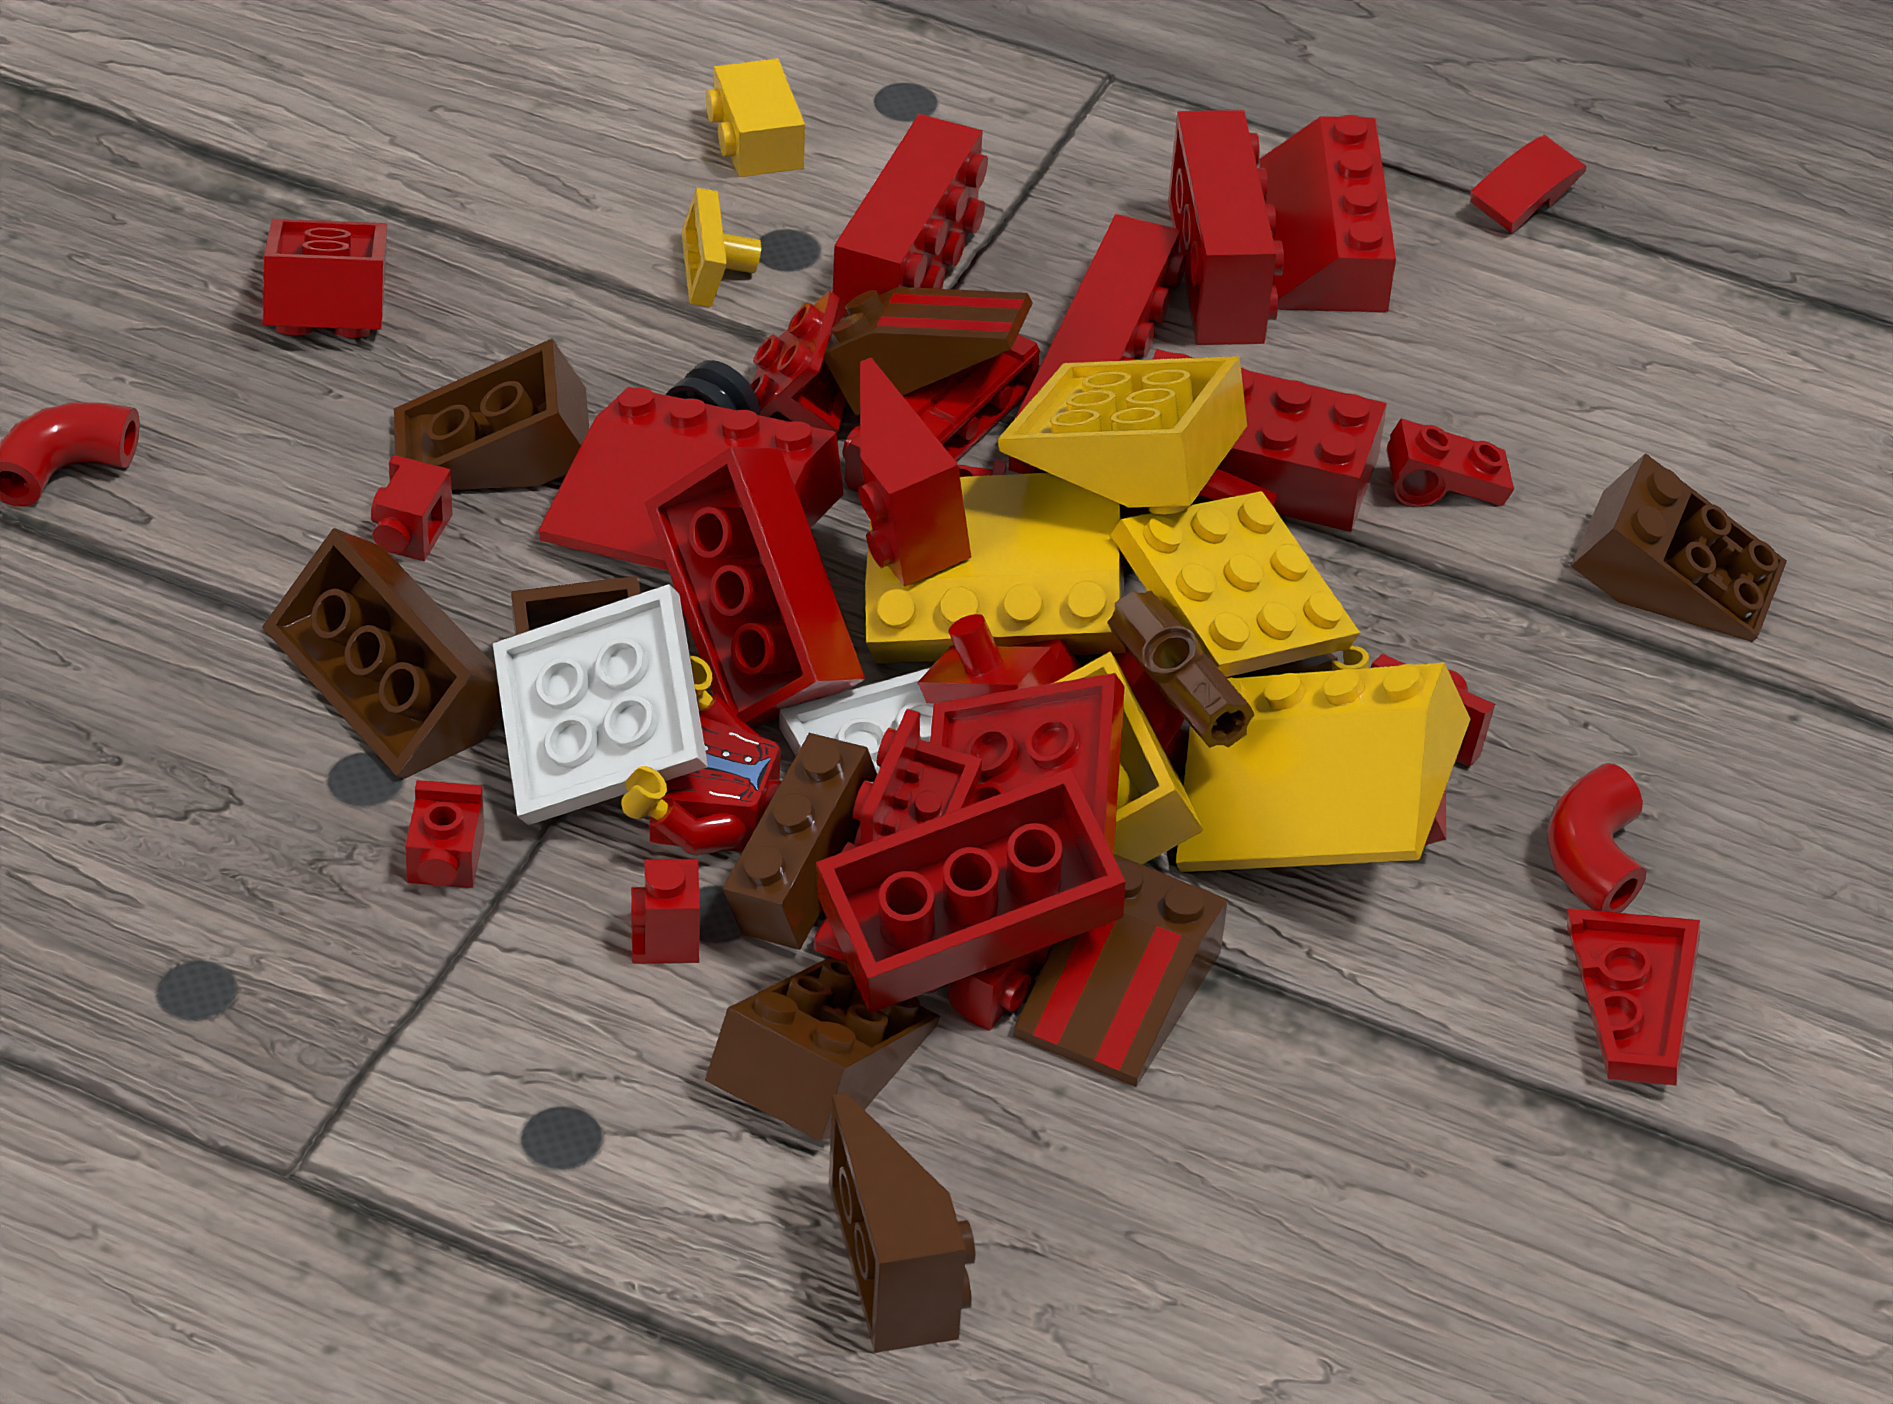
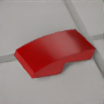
[1470,134,1586,234]

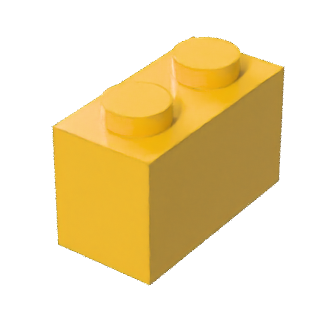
[705,58,805,177]

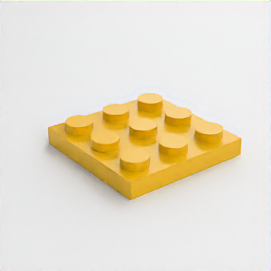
[1110,491,1360,677]

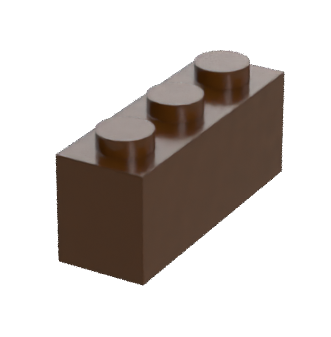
[722,732,877,950]

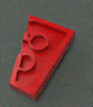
[1567,908,1700,1086]

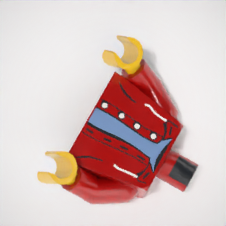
[622,656,782,856]

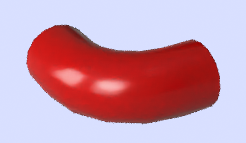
[0,402,140,507]
[1547,763,1646,913]

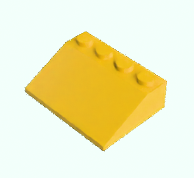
[998,356,1247,515]
[865,473,1126,664]
[1176,662,1470,872]

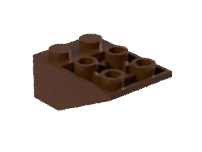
[1571,453,1787,642]
[705,958,940,1142]

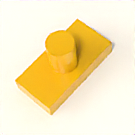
[681,187,761,308]

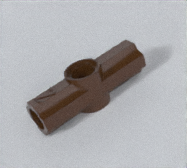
[1107,590,1255,748]

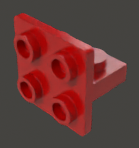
[750,291,846,432]
[853,709,982,846]

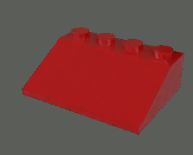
[538,387,844,571]

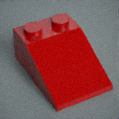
[263,218,387,337]
[858,357,971,587]

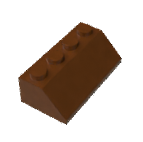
[262,528,503,779]

